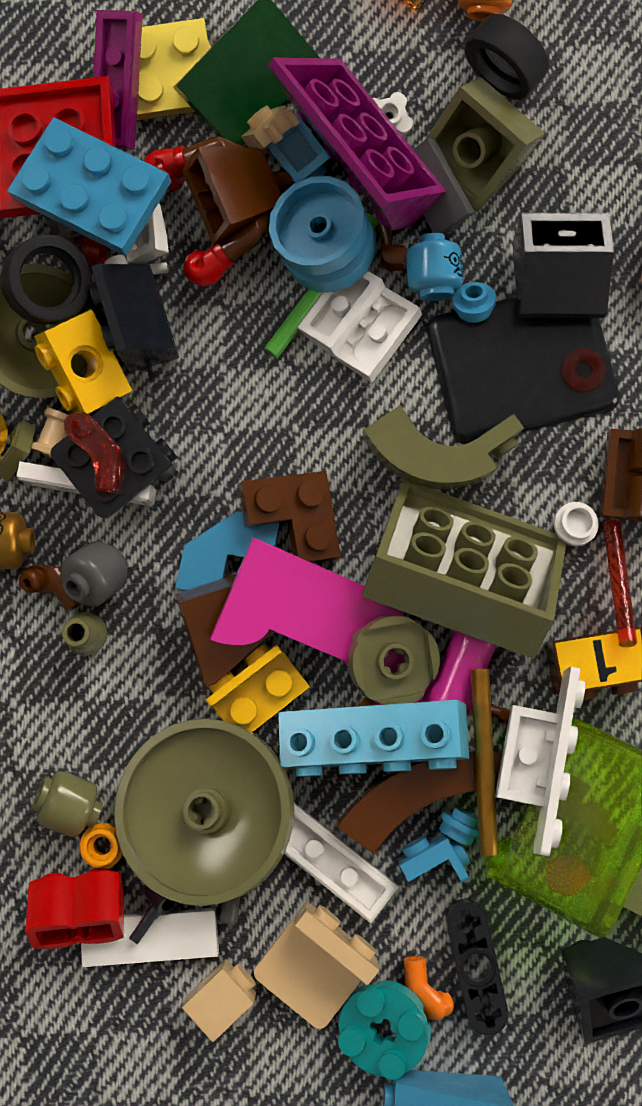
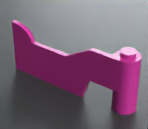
[209,538,496,717]

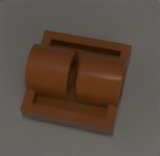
[599,428,642,522]

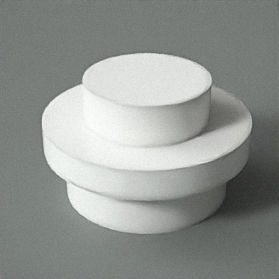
[554,502,599,546]

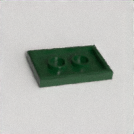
[173,0,320,146]

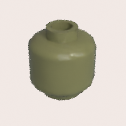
[31,771,103,837]

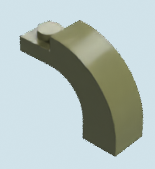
[362,405,524,489]

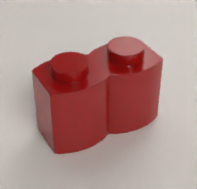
[25,868,125,949]

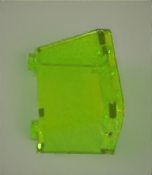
[485,716,642,938]

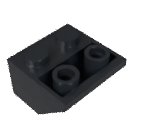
[512,213,614,318]
[88,264,179,373]

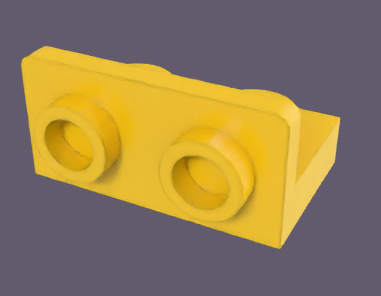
[206,643,310,732]

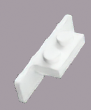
[495,666,585,856]

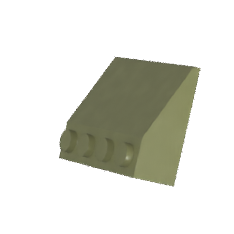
[361,479,566,659]

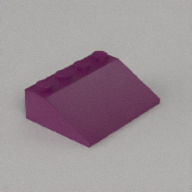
[268,57,446,231]

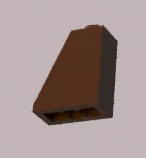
[175,574,274,687]

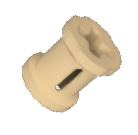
[31,408,83,459]

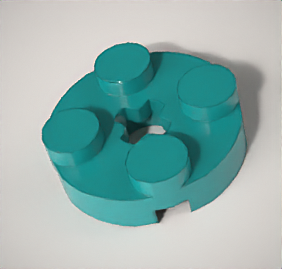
[338,980,431,1080]

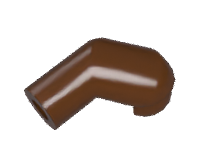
[19,564,81,612]

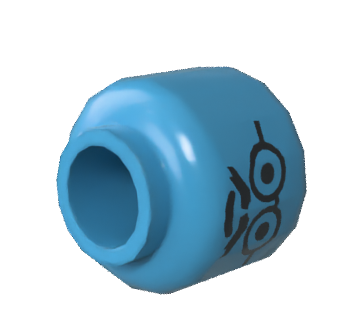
[405,233,464,301]

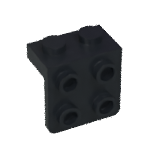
[50,396,178,518]

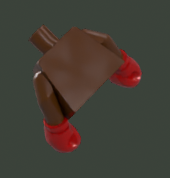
[144,136,293,287]

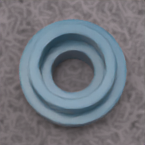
[452,282,496,323]
[439,806,479,846]

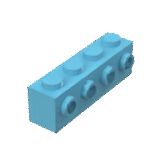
[278,700,469,777]

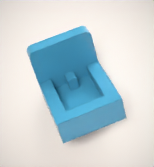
[267,115,331,183]
[397,833,471,883]

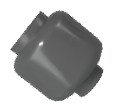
[61,541,128,607]

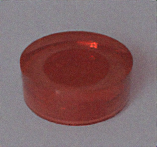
[82,236,107,275]

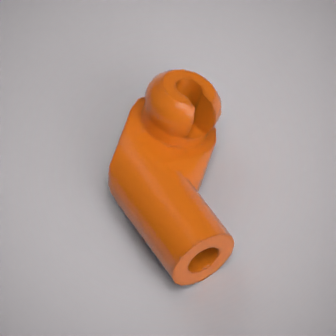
[403,956,454,1021]

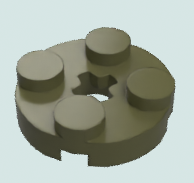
[348,615,440,705]

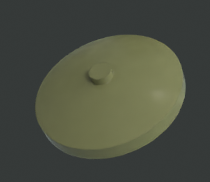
[114,719,294,906]

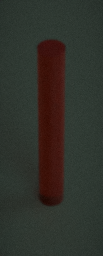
[603,520,637,647]

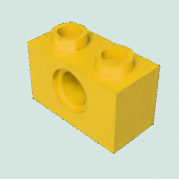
[34,309,132,416]

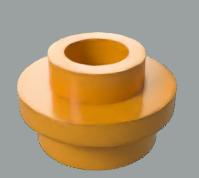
[80,823,123,868]

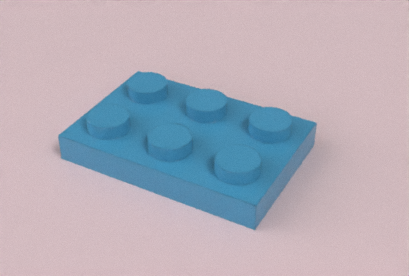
[7,117,171,256]

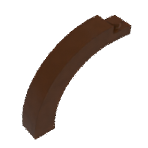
[336,749,619,854]

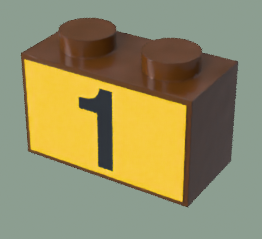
[545,627,642,700]

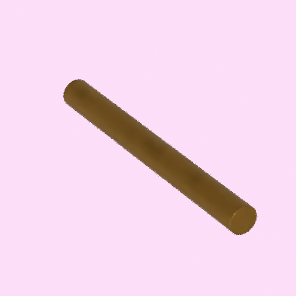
[471,669,499,856]

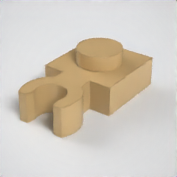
[241,105,300,149]

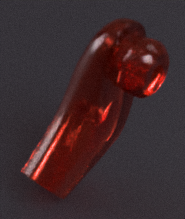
[64,412,121,493]

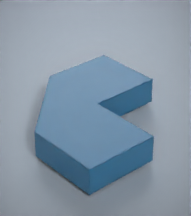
[175,511,280,591]

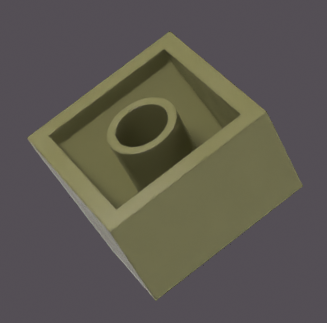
[426,77,545,212]

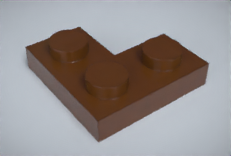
[238,471,341,562]

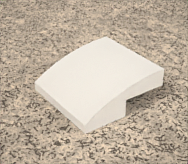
[297,271,422,383]

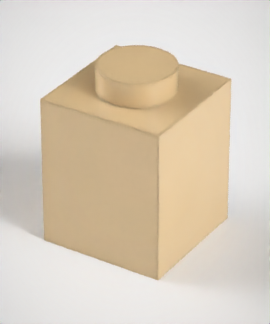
[182,959,256,1042]

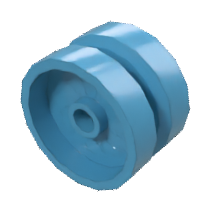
[269,176,376,292]

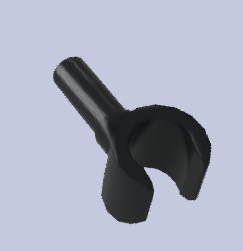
[129,886,178,945]

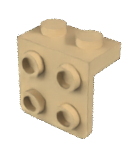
[254,901,379,1029]

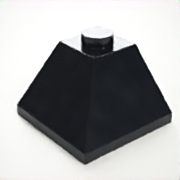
[561,937,642,1044]

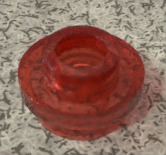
[562,348,606,391]

